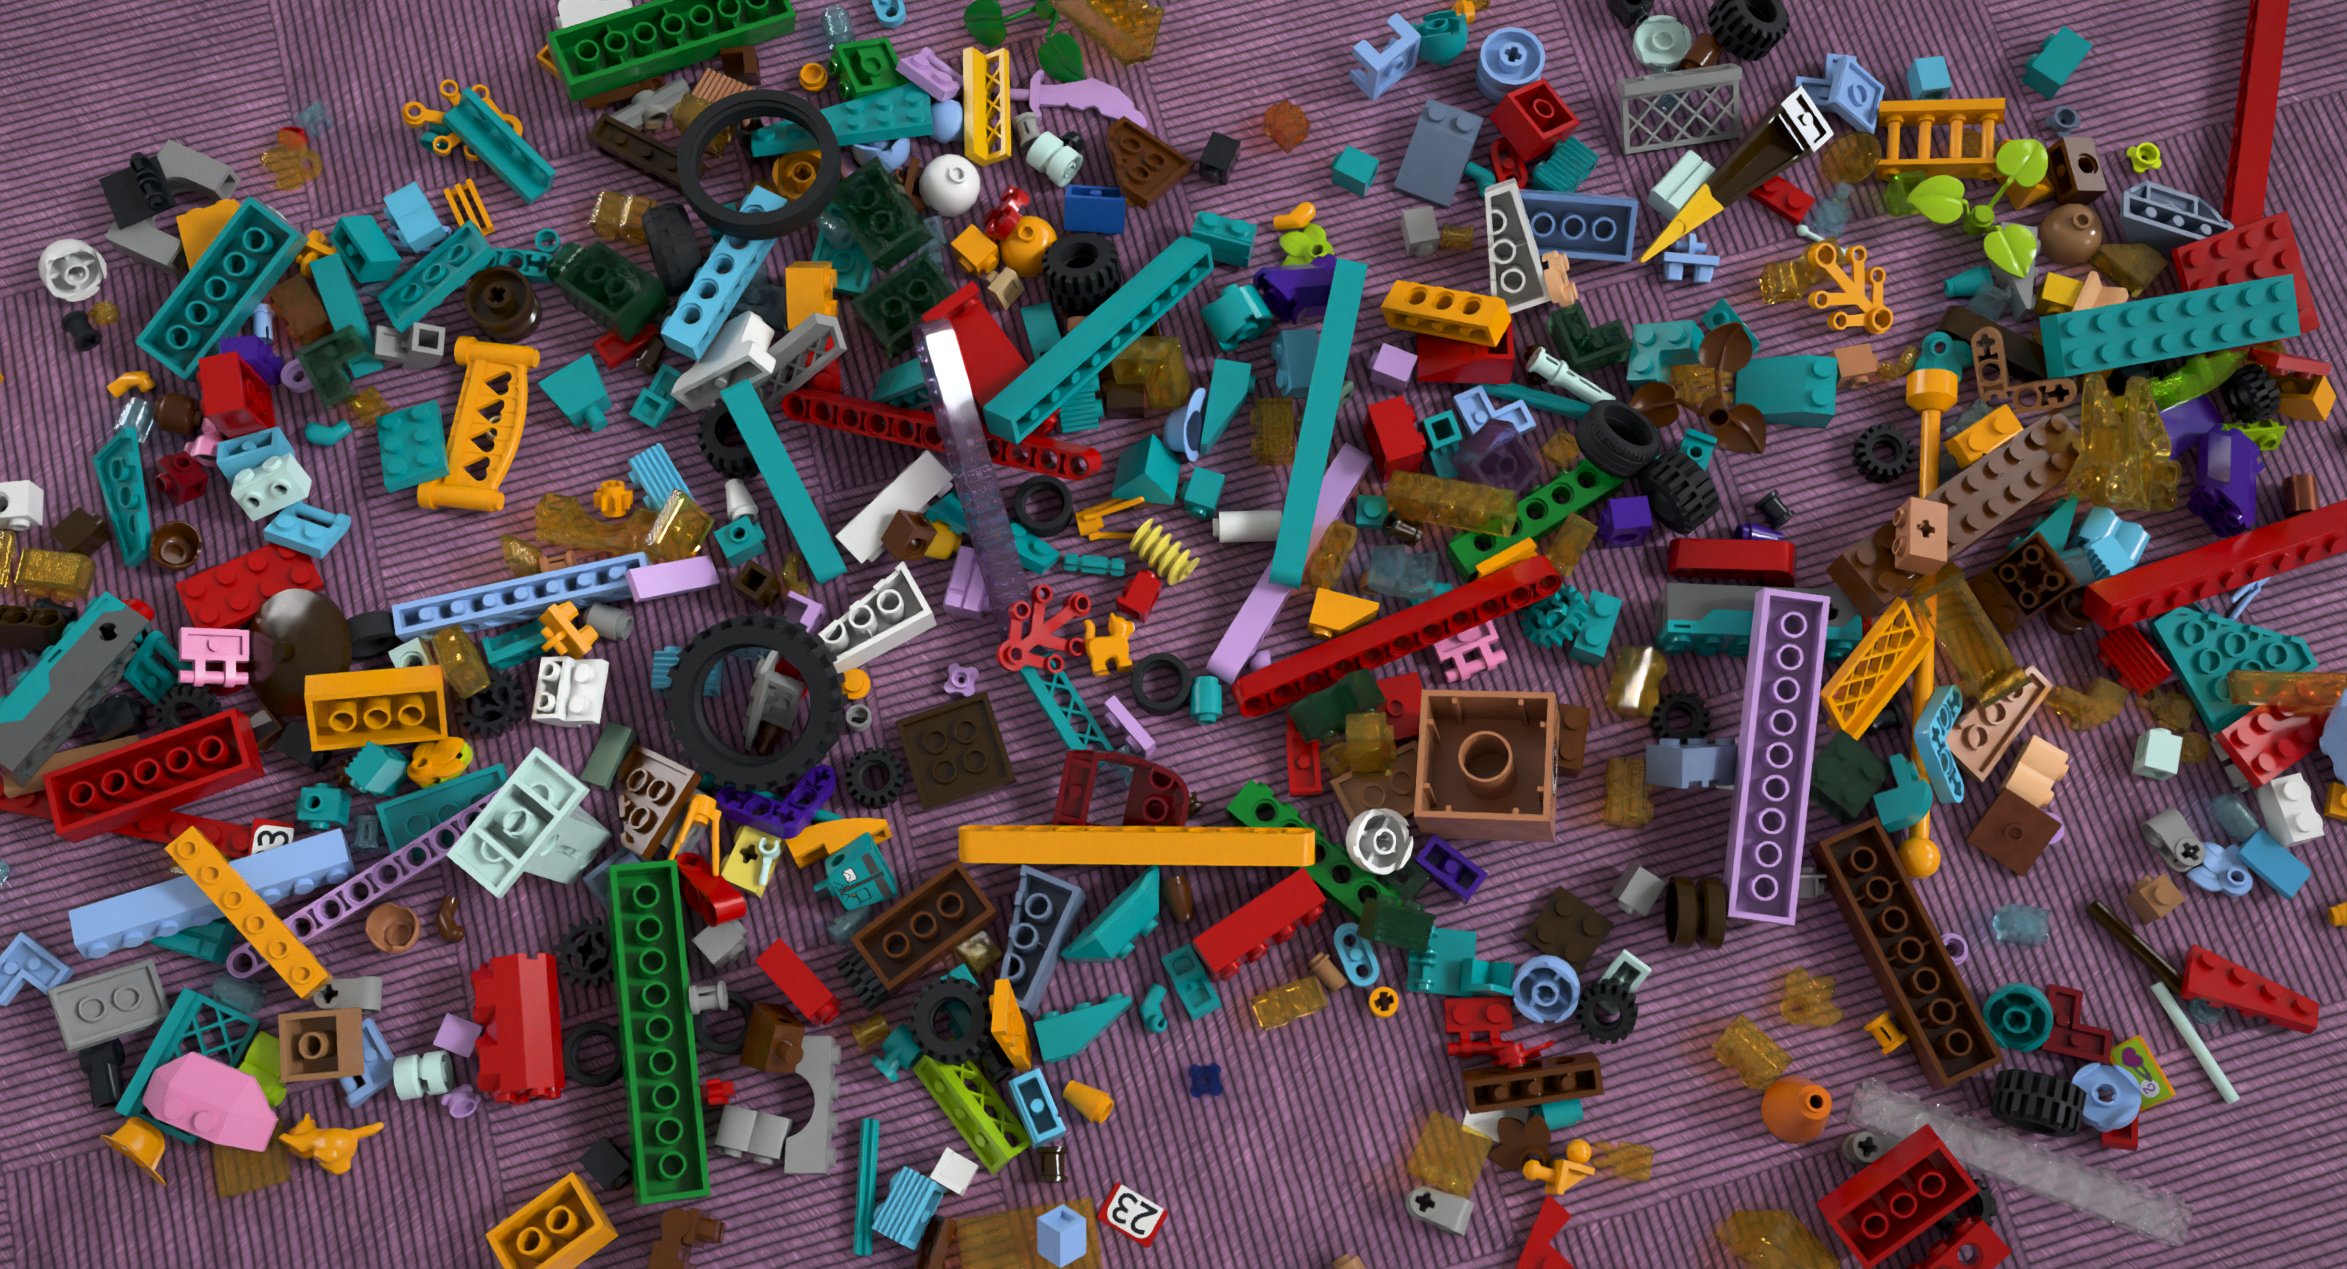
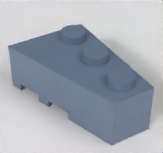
[1646,737,1738,789]

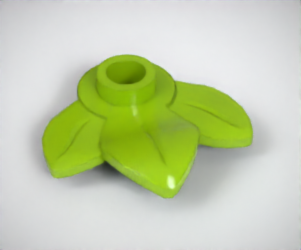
[1279,223,1334,266]

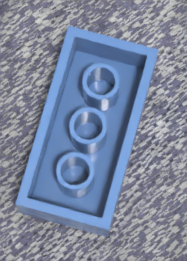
[1519,189,1639,262]

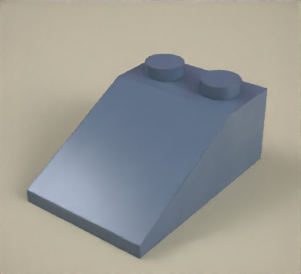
[1393,98,1484,210]

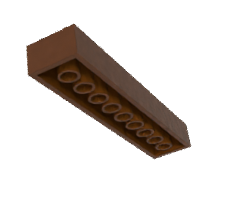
[1826,408,2098,620]

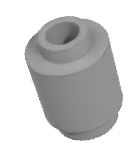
[583,602,634,641]

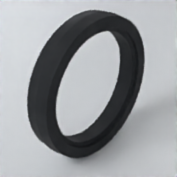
[677,89,841,240]

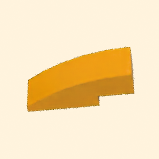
[785,818,893,870]

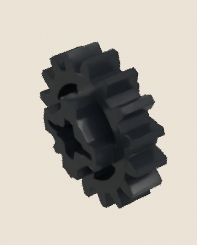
[454,668,527,738]
[554,917,614,990]

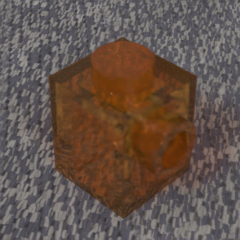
[1263,99,1310,154]

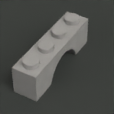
[784,1036,841,1175]

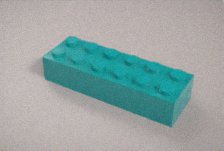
[135,196,310,383]

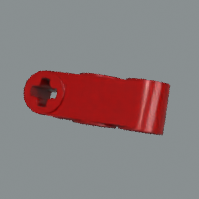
[675,852,746,927]

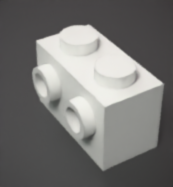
[2253,773,2325,848]

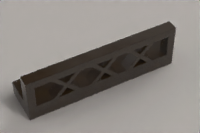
[587,113,707,196]

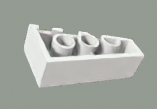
[1485,178,1551,314]

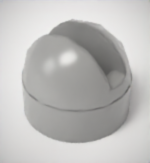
[846,704,872,733]

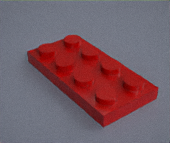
[175,543,325,629]
[2213,678,2330,790]

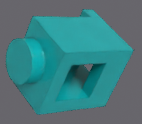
[1678,428,1718,471]

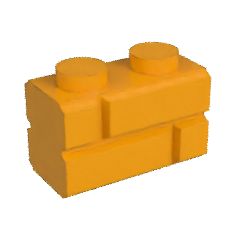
[1943,404,2024,469]

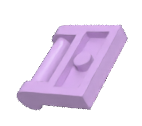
[895,47,964,102]

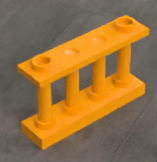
[1876,98,2006,182]

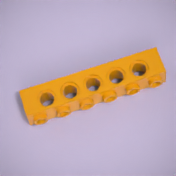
[164,826,334,1000]

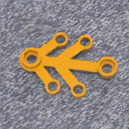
[402,79,523,161]
[1808,243,1893,335]

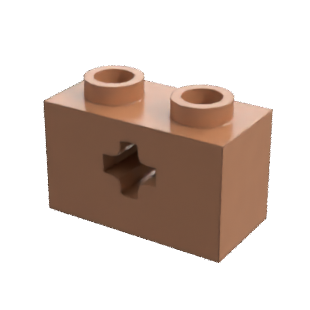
[1892,497,1948,576]

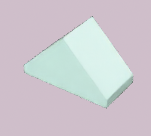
[1598,949,1652,1016]

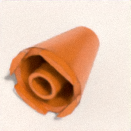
[1760,1075,1832,1144]

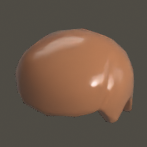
[365,902,421,954]

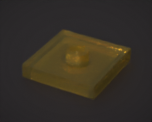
[644,488,715,562]
[212,1114,291,1199]

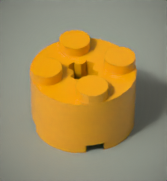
[772,149,838,213]

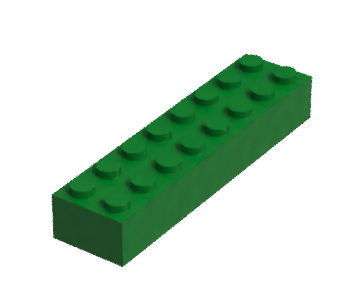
[547,0,796,102]

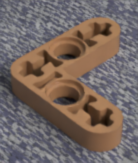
[1971,327,2077,414]

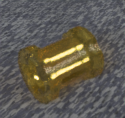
[1440,223,1474,252]
[850,1009,892,1052]

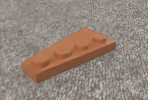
[1946,665,2053,782]

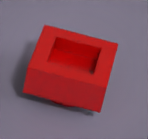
[2100,1115,2139,1151]

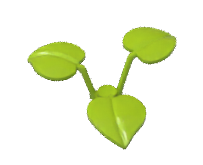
[1906,139,2048,279]

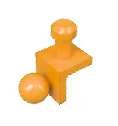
[1523,1139,1595,1195]

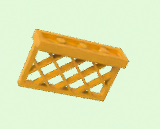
[1820,596,1933,743]

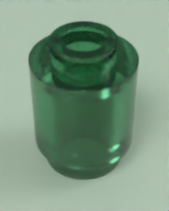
[546,242,590,286]

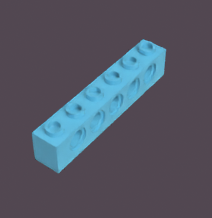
[661,185,789,362]

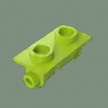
[2221,419,2287,451]

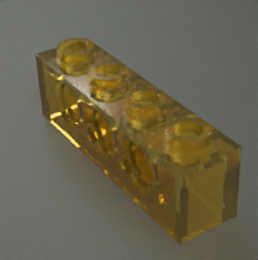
[1384,469,1518,538]

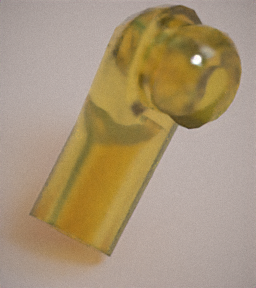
[781,552,808,597]

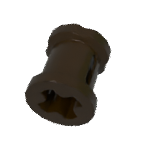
[1382,510,1424,547]
[1038,1146,1068,1183]

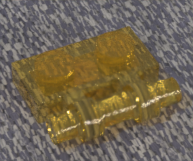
[1670,364,1733,404]

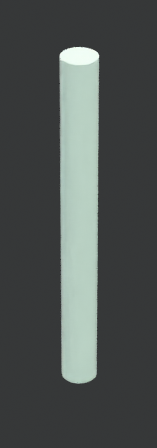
[2150,981,2240,1105]

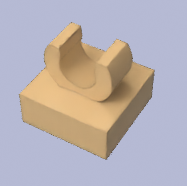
[984,266,1025,311]

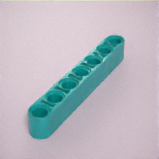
[719,378,847,586]

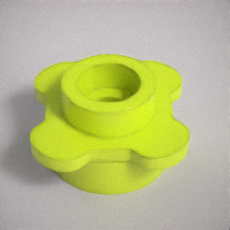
[2126,142,2162,174]

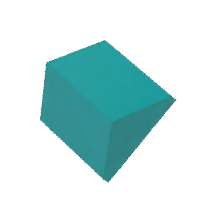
[1112,433,1181,505]

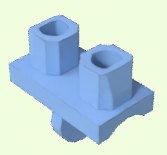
[1659,233,1720,284]

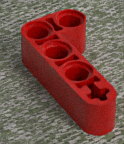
[1667,538,1797,588]

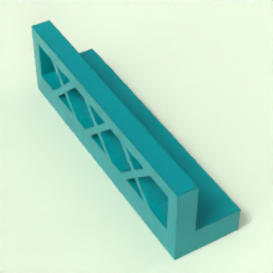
[442,87,556,206]
[1018,651,1115,769]

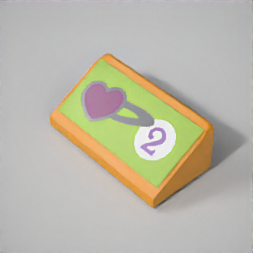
[2109,1035,2176,1112]

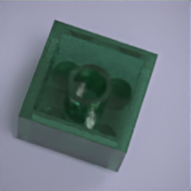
[1809,729,1893,826]

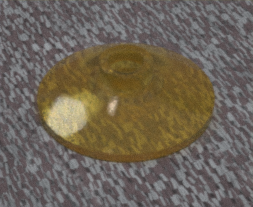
[1822,131,1881,185]

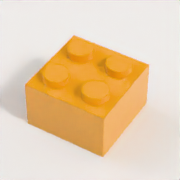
[785,261,838,330]

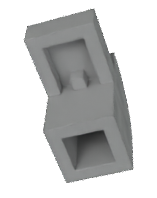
[373,322,445,369]

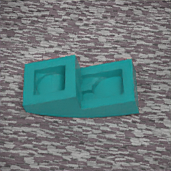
[629,363,683,429]
[1160,943,1222,1022]

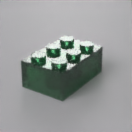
[833,156,934,273]
[554,240,671,343]
[851,251,957,361]

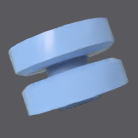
[1475,27,1545,104]

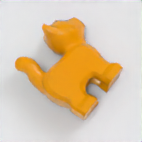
[1083,613,1135,678]

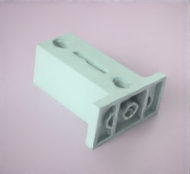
[446,747,614,899]

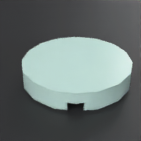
[1633,15,1692,72]

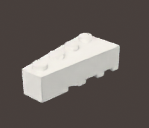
[835,449,954,564]
[818,561,937,673]

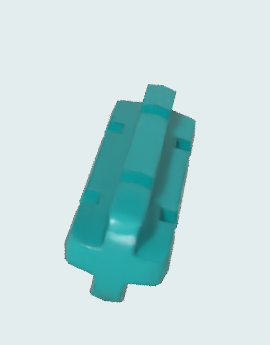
[1064,553,1125,577]

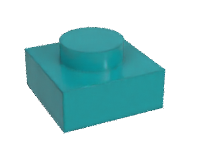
[1355,494,1389,530]

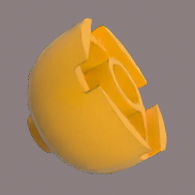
[999,215,1058,278]

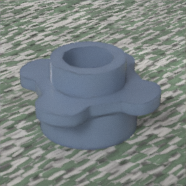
[2044,106,2081,138]

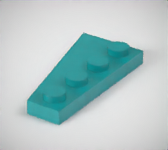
[92,427,152,567]
[925,485,1061,575]

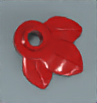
[1491,1039,1555,1070]

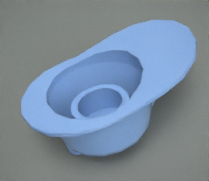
[1163,388,1208,462]

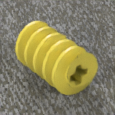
[1129,518,1200,586]

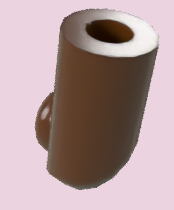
[435,895,465,943]

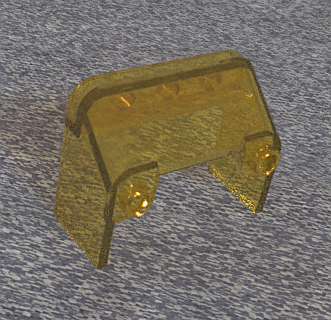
[1907,561,2032,709]

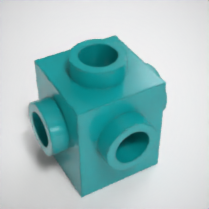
[295,783,352,832]

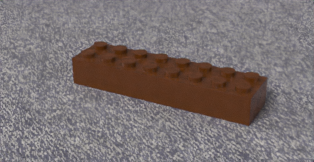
[1809,817,2005,1091]

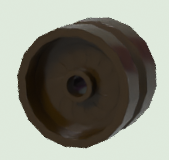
[464,265,542,344]
[1665,876,1726,950]

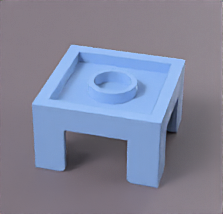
[1349,13,1421,101]

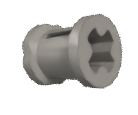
[1012,112,1042,152]
[689,980,728,1015]

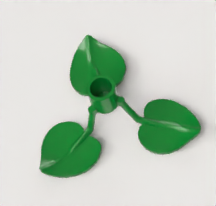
[963,0,1085,82]

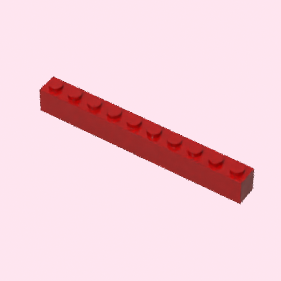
[2082,499,2347,631]

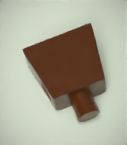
[739,1002,805,1073]

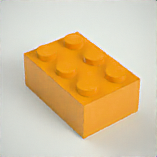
[485,1172,619,1269]

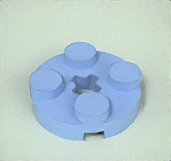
[2072,1063,2142,1132]

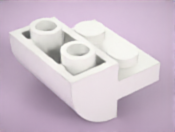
[531,656,609,728]

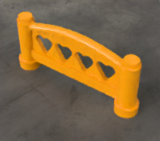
[417,335,540,512]

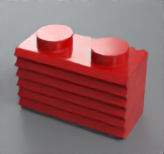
[2096,624,2172,698]

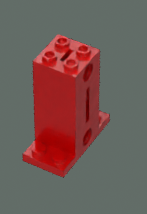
[918,280,1061,452]

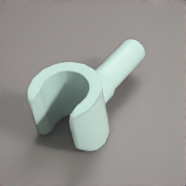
[758,837,781,886]

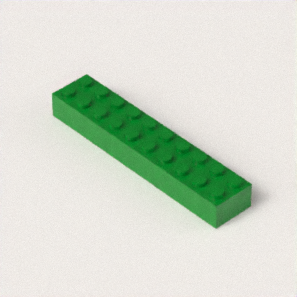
[604,859,711,1208]

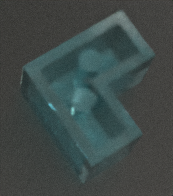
[727,259,788,330]

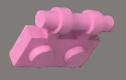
[1431,621,1507,683]
[178,627,249,688]

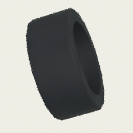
[1013,475,1074,538]
[346,611,401,660]
[1131,652,1191,716]
[693,990,753,1056]
[562,1021,623,1088]

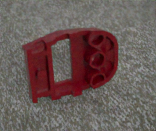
[1052,749,1190,827]

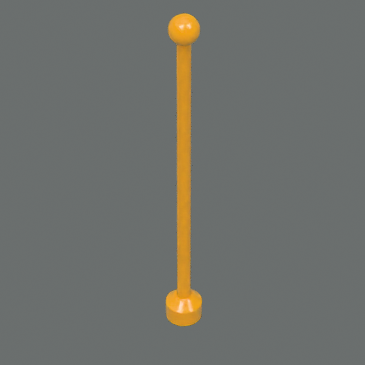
[1897,369,1958,879]

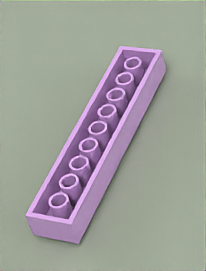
[1723,588,1830,926]

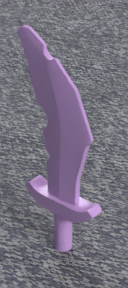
[1010,69,1147,129]

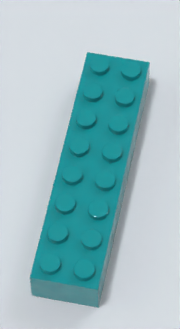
[2039,274,2301,378]

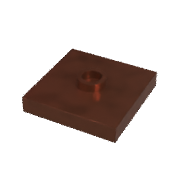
[1966,786,2062,877]

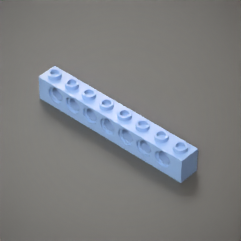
[392,551,652,643]

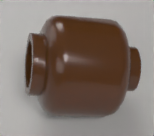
[153,392,204,436]

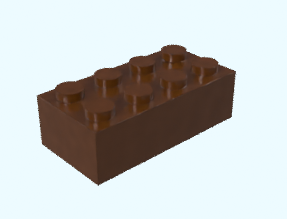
[850,859,999,997]

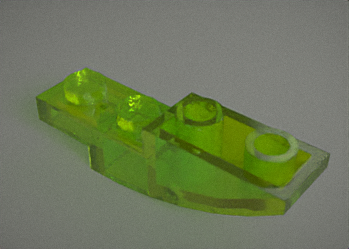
[2128,349,2247,412]

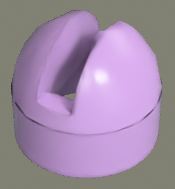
[1250,650,1272,672]

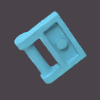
[263,500,351,559]

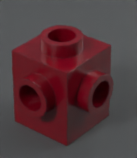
[153,450,209,506]

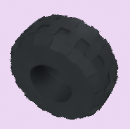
[641,202,703,297]

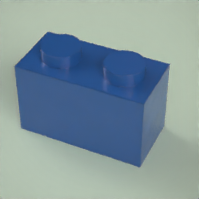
[1064,184,1126,236]

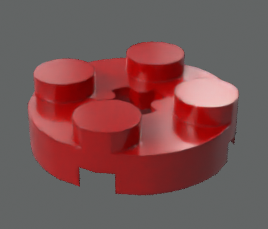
[983,185,1030,245]

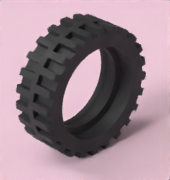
[663,613,848,792]

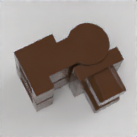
[648,1208,726,1269]

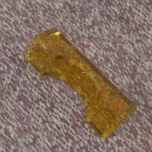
[535,492,668,560]

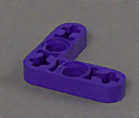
[716,765,836,839]

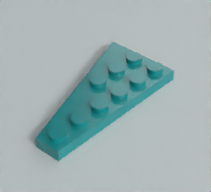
[751,82,934,157]

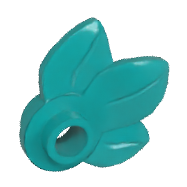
[1914,331,1974,385]

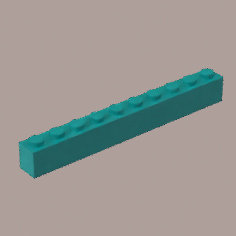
[983,235,1214,445]

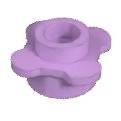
[944,663,979,697]
[441,1084,481,1118]

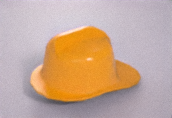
[100,1116,167,1187]

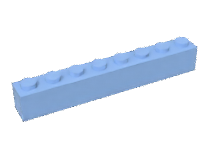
[68,828,356,960]

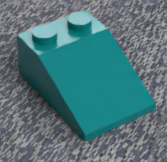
[1734,354,1838,429]

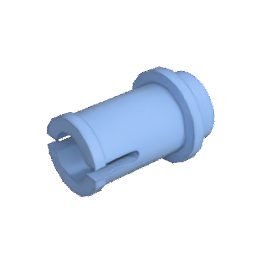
[250,303,276,344]

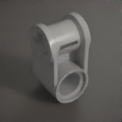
[2141,807,2206,873]
[313,976,383,1014]
[1841,1131,1903,1167]
[1405,1186,1474,1237]

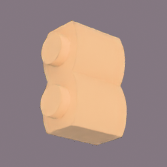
[1997,735,2069,809]

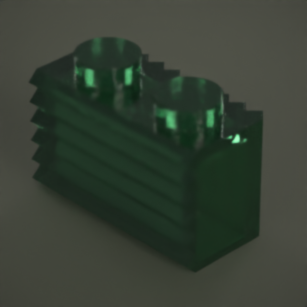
[1356,893,1436,953]

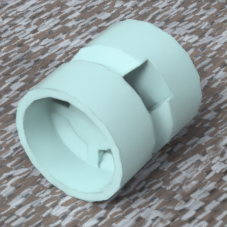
[1026,131,1083,187]
[393,1050,454,1101]

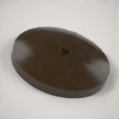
[245,588,352,717]

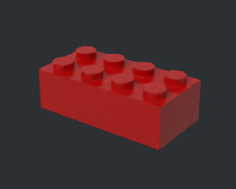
[1192,867,1326,983]
[1816,1123,1980,1269]

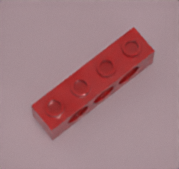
[1906,1214,2012,1269]

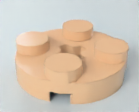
[1542,250,1578,313]

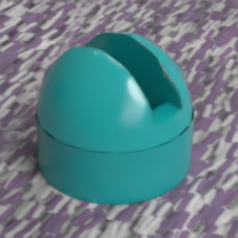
[535,228,561,254]

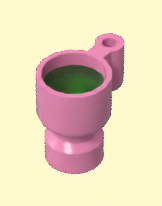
[184,417,225,467]

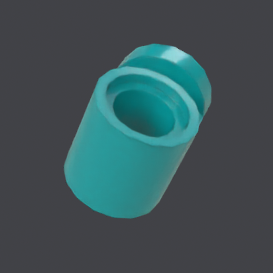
[870,1023,924,1083]

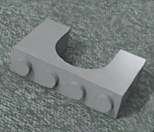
[105,139,241,279]

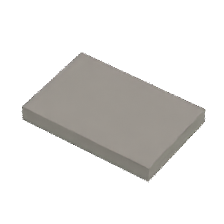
[47,958,171,1054]

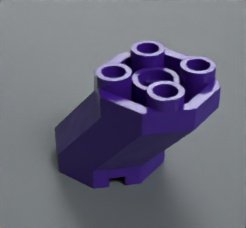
[1253,253,1362,325]
[2187,423,2264,538]

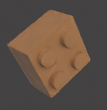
[278,1007,364,1083]

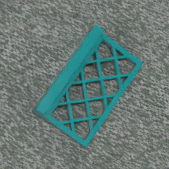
[114,987,262,1145]

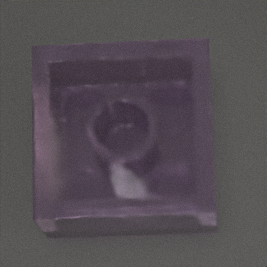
[1449,418,1543,511]

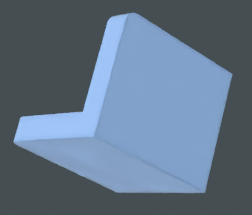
[1037,1204,1086,1268]

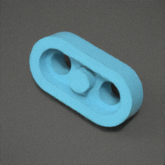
[871,0,906,28]
[1333,923,1379,988]

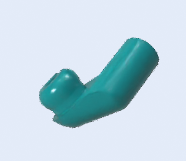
[1464,161,1497,199]

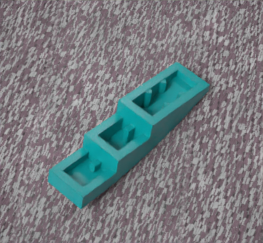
[309,252,385,379]

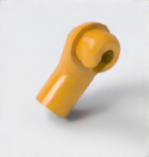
[106,371,155,398]

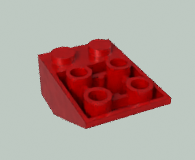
[1416,314,1514,384]

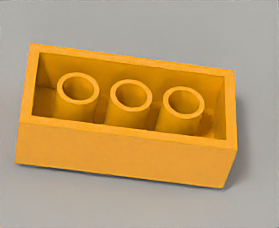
[304,664,448,752]

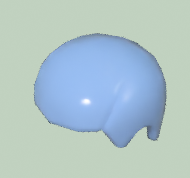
[929,99,964,145]

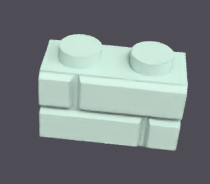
[1647,150,1716,222]

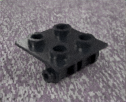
[99,152,178,230]

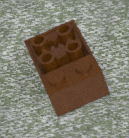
[1967,531,2079,636]

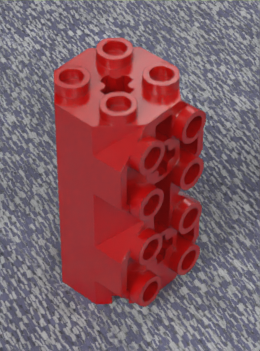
[470,953,565,1106]

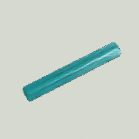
[1470,382,1590,421]
[853,1118,880,1256]

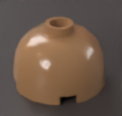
[2037,204,2104,266]

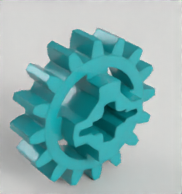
[1520,584,1589,649]

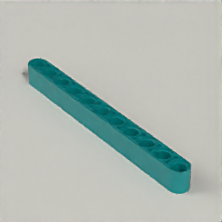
[1268,258,1368,589]

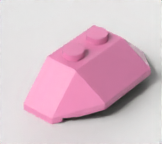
[141,1051,278,1152]

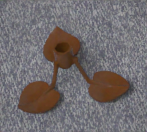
[1628,322,1767,454]

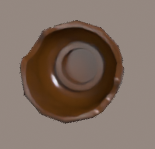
[149,521,203,571]

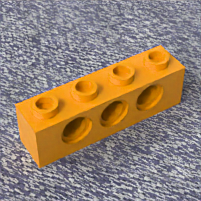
[1380,280,1511,348]

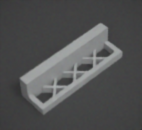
[752,313,847,411]

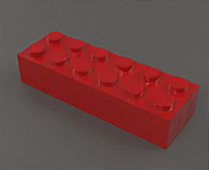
[42,708,265,843]

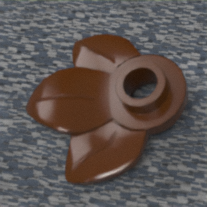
[1490,1114,1551,1170]

